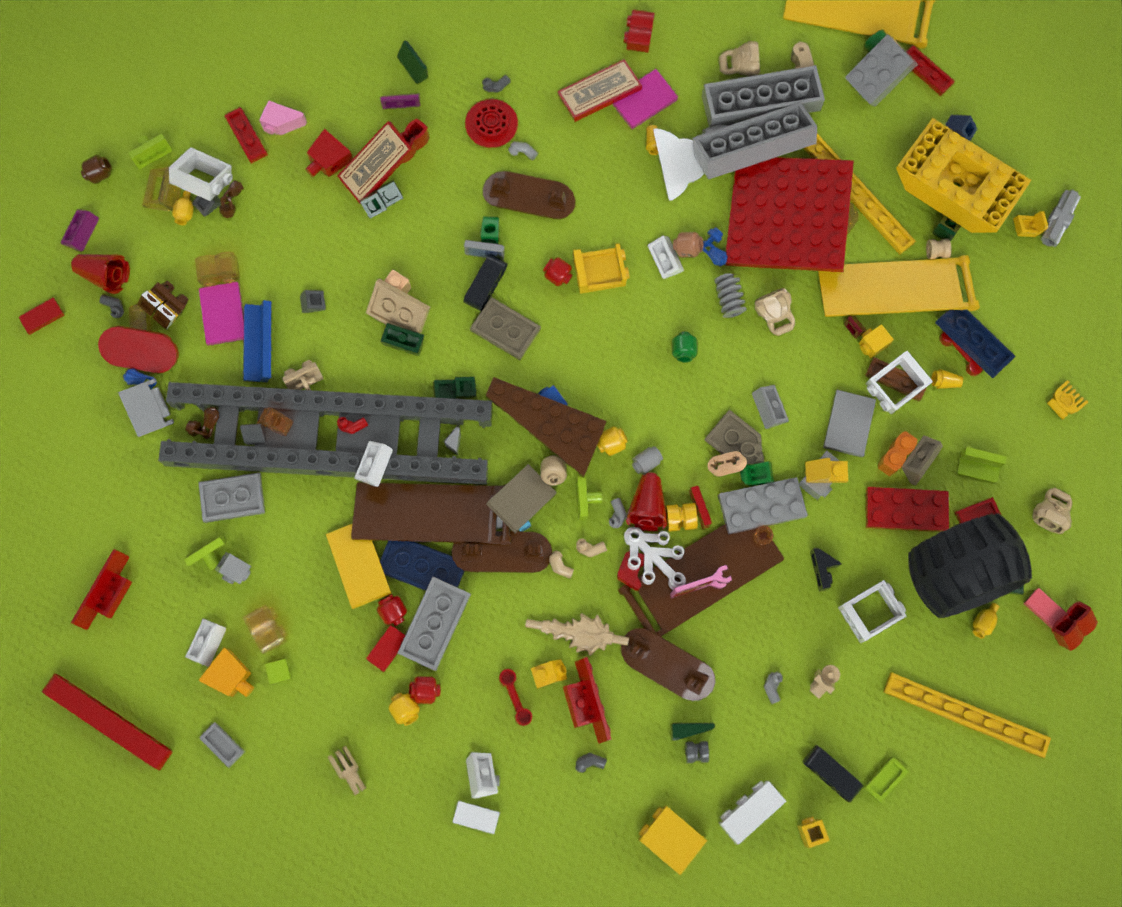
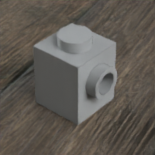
[215,552,251,584]

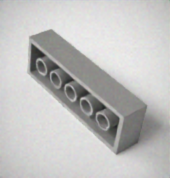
[702,65,825,127]
[693,102,817,179]

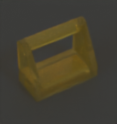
[142,167,182,211]

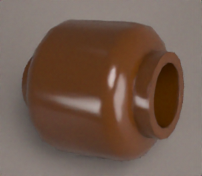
[81,155,112,184]

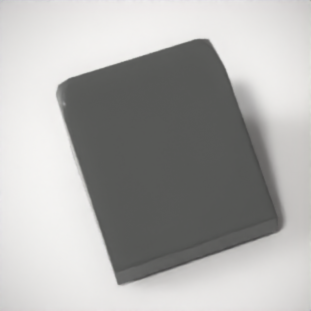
[192,195,221,217]
[300,290,326,313]
[240,424,266,445]

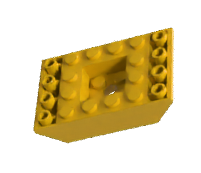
[896,118,1032,233]

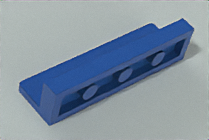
[243,300,271,383]

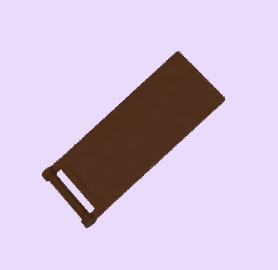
[351,482,512,546]
[618,524,784,637]

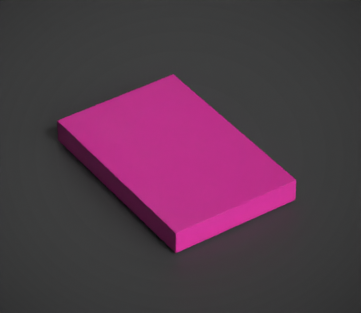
[612,69,678,129]
[199,282,244,346]

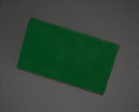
[397,40,428,84]
[381,323,425,356]

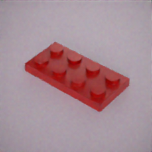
[866,487,949,532]

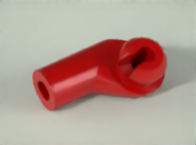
[337,417,369,434]

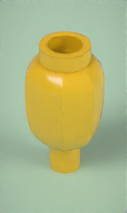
[172,191,194,225]
[972,603,999,639]

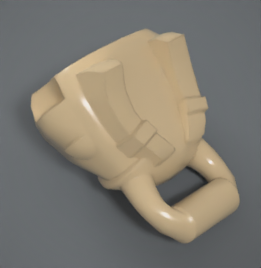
[719,41,760,76]
[755,288,795,336]
[1033,488,1072,534]

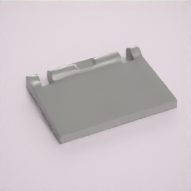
[118,378,174,437]

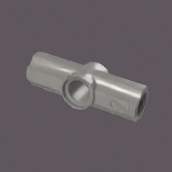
[1040,190,1081,247]

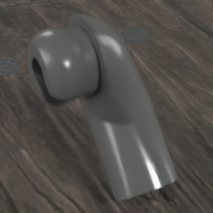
[482,75,511,93]
[100,294,124,318]
[575,753,607,773]

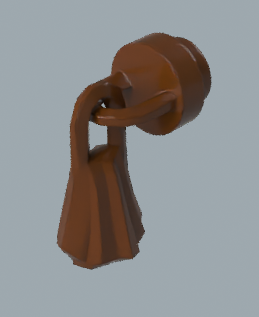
[219,180,244,218]
[185,407,220,439]

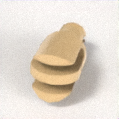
[328,746,366,795]

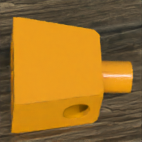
[199,647,254,697]

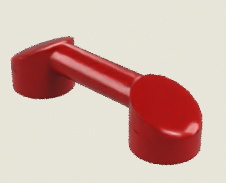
[939,331,983,376]
[499,669,532,726]

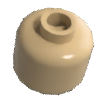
[541,455,567,486]

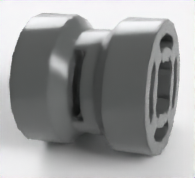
[685,741,709,763]

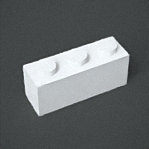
[718,781,786,845]

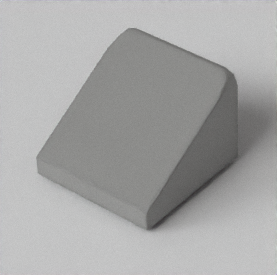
[445,427,461,455]

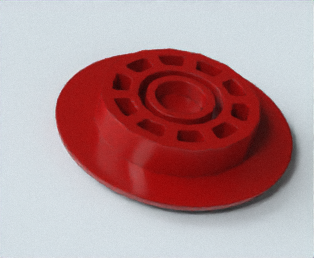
[465,99,518,148]

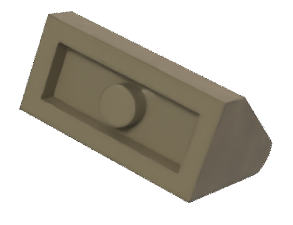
[902,436,943,486]

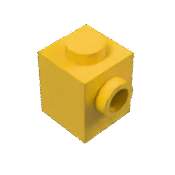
[859,324,894,359]
[797,816,830,848]

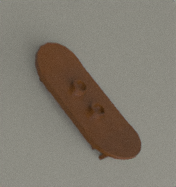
[483,171,575,220]
[452,531,552,573]
[621,628,716,701]

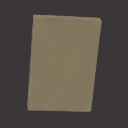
[470,297,541,360]
[486,464,557,533]

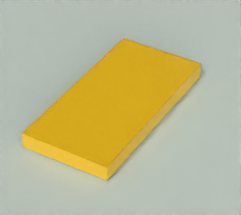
[326,524,392,609]

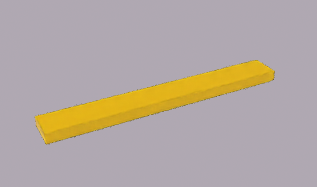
[803,133,916,255]
[883,672,1051,758]

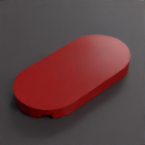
[98,326,179,373]

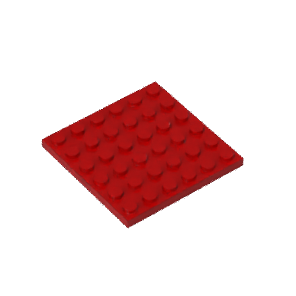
[725,157,854,272]

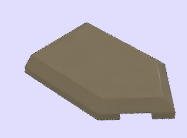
[704,410,764,464]

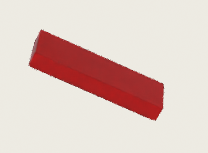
[906,45,955,96]
[224,107,268,164]

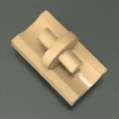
[282,360,324,390]
[810,665,840,699]

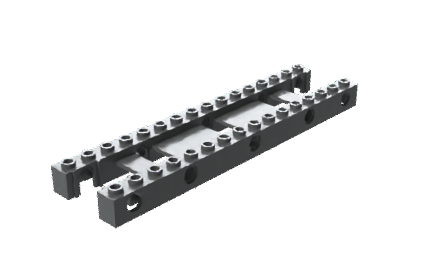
[158,382,493,485]

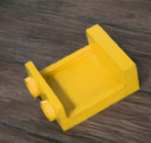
[573,243,629,294]
[638,806,707,875]

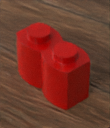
[624,10,655,53]
[401,118,430,163]
[1052,601,1098,651]

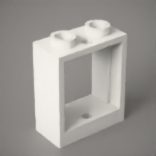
[169,148,233,201]
[866,351,933,414]
[838,580,907,643]

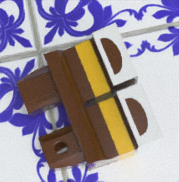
[137,281,189,330]

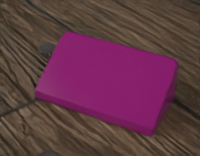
[380,93,420,109]
[61,209,99,251]

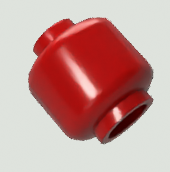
[543,257,573,287]
[376,594,408,626]
[409,676,441,704]

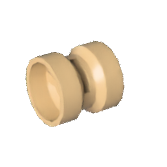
[926,239,951,259]

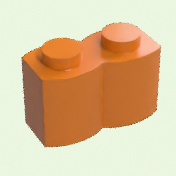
[878,431,918,476]

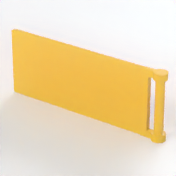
[783,0,935,48]
[818,255,980,317]

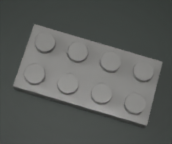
[718,477,808,534]
[398,577,471,671]

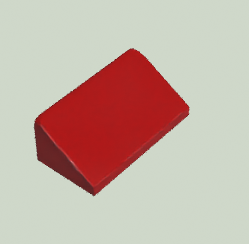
[366,625,406,672]

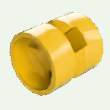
[665,503,698,532]

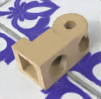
[791,42,814,69]

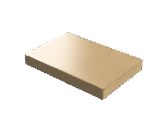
[366,279,431,334]

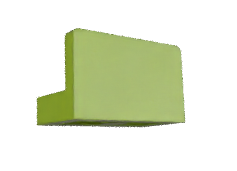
[957,447,1007,483]

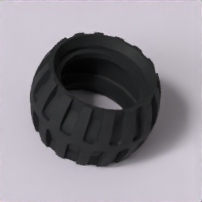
[908,513,1032,618]

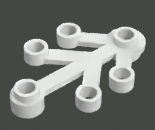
[624,527,686,590]

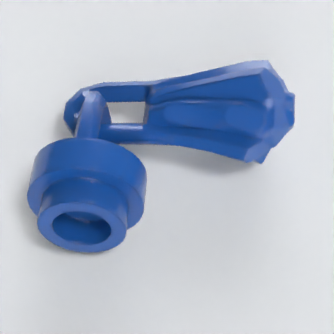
[703,227,728,266]
[123,369,157,389]

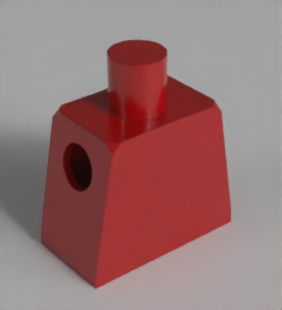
[305,129,353,177]

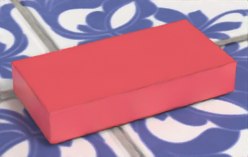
[1023,588,1066,629]

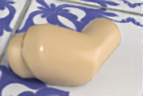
[549,551,574,579]

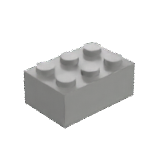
[845,34,918,106]

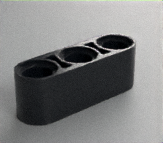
[463,254,508,311]
[802,745,864,803]

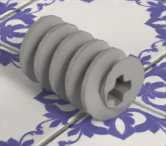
[715,274,747,318]

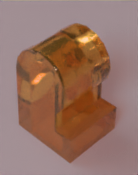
[257,407,294,436]

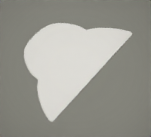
[653,129,704,201]

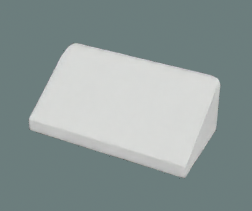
[648,235,684,279]
[354,441,393,487]
[186,619,226,666]
[466,752,498,798]

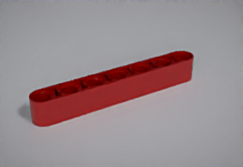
[41,673,173,771]

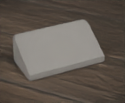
[752,385,789,429]

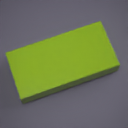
[864,756,909,803]

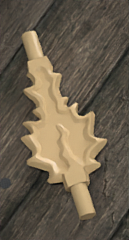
[525,614,629,656]

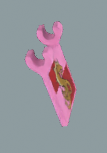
[670,566,732,598]

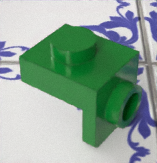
[740,461,774,486]

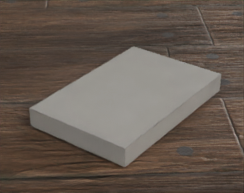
[823,390,876,457]
[199,473,265,523]

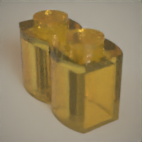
[195,252,240,287]
[243,605,288,654]

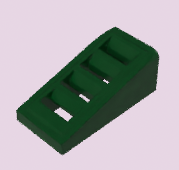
[670,723,715,741]

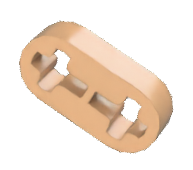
[707,451,747,477]

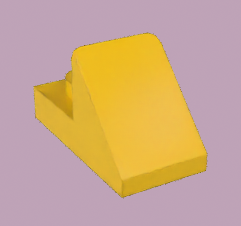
[805,458,848,483]

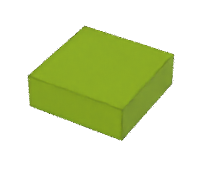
[265,658,291,685]

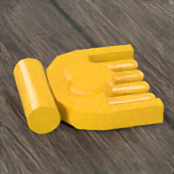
[1047,380,1088,420]

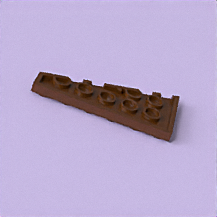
[486,377,607,478]

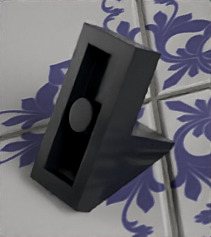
[810,548,842,592]

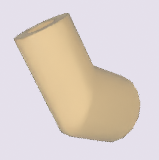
[576,539,607,557]

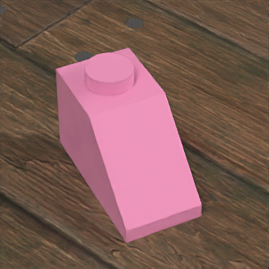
[259,101,307,135]

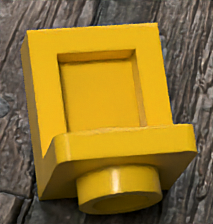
[1013,211,1048,237]
[531,659,567,688]

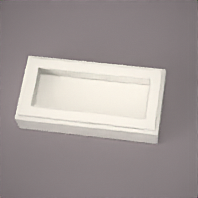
[453,801,500,834]

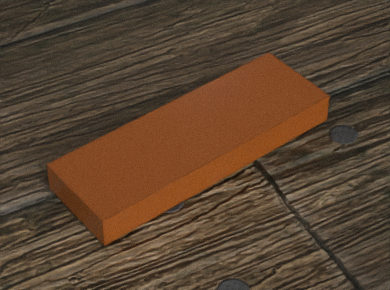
[865,357,927,401]

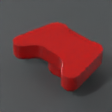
[617,551,644,591]

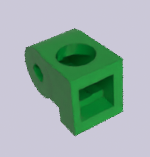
[481,216,499,244]

